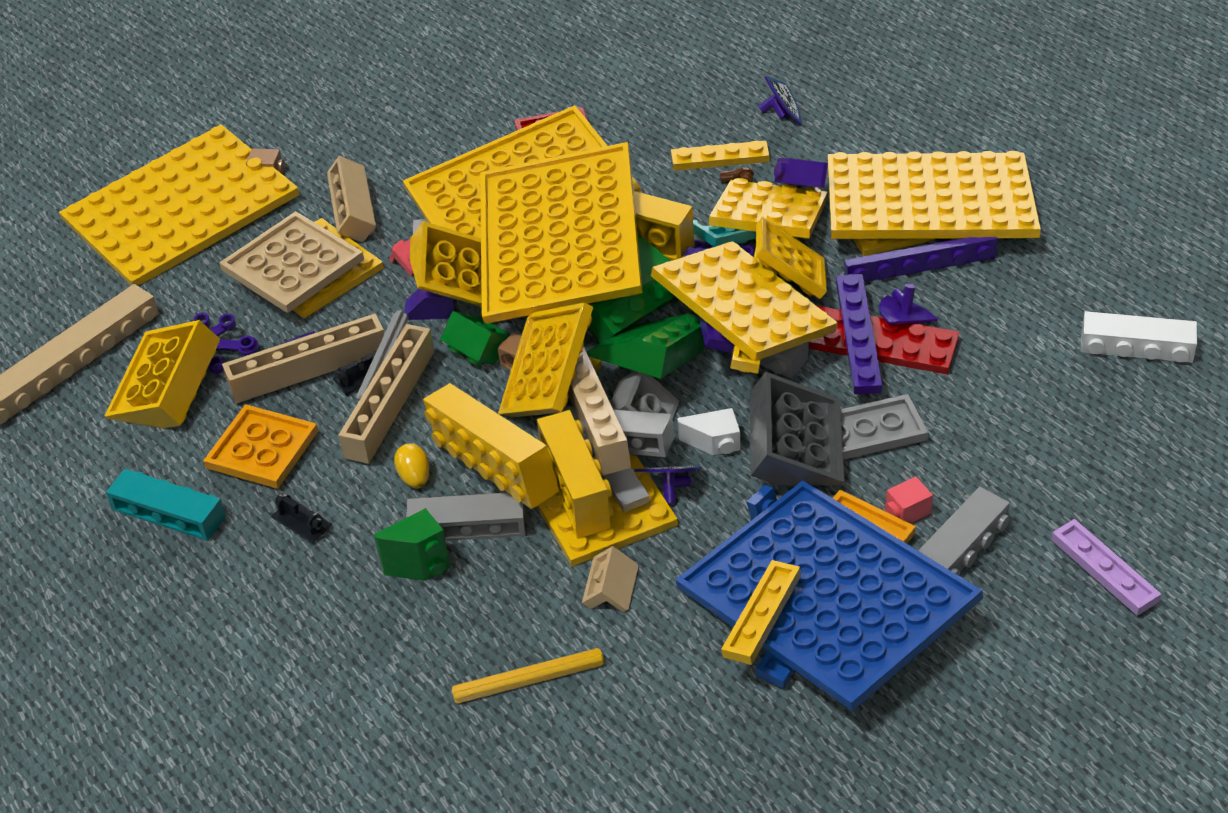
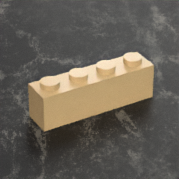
[327,155,376,242]

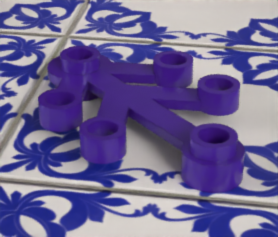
[194,312,260,374]

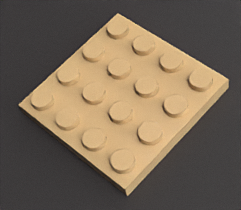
[219,211,364,313]

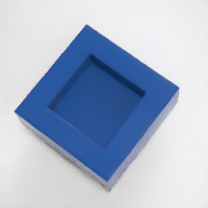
[746,485,777,520]
[756,651,795,688]

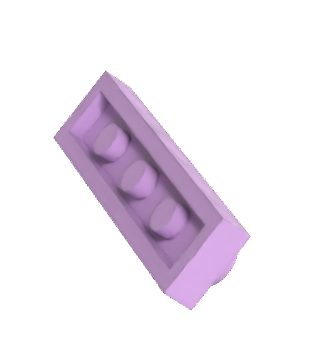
[1051,519,1161,616]

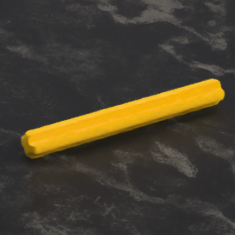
[452,648,604,704]

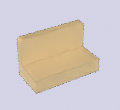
[582,546,638,612]

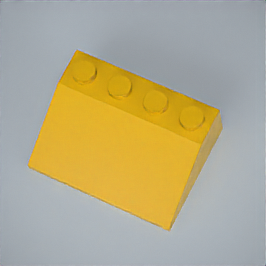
[409,221,482,307]
[104,320,220,428]

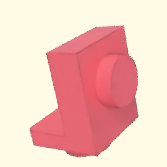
[389,238,414,276]

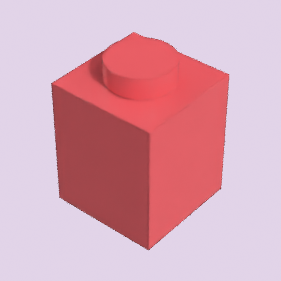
[885,477,933,524]

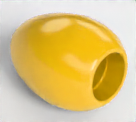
[394,443,429,489]

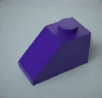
[774,158,828,188]
[404,289,457,320]

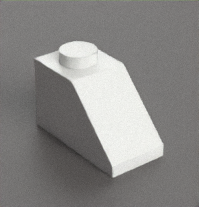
[677,408,740,455]

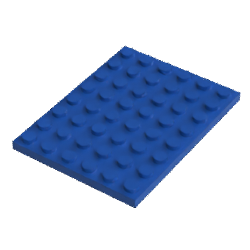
[675,481,983,711]

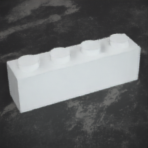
[1081,311,1197,363]

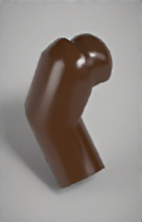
[720,167,754,183]

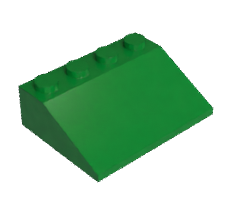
[589,233,677,343]
[587,313,705,379]

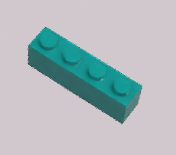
[106,469,226,541]

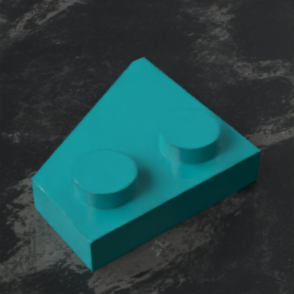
[693,220,756,247]

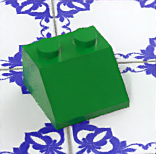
[440,311,511,366]
[374,508,450,581]

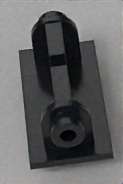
[333,350,377,395]
[271,494,332,543]

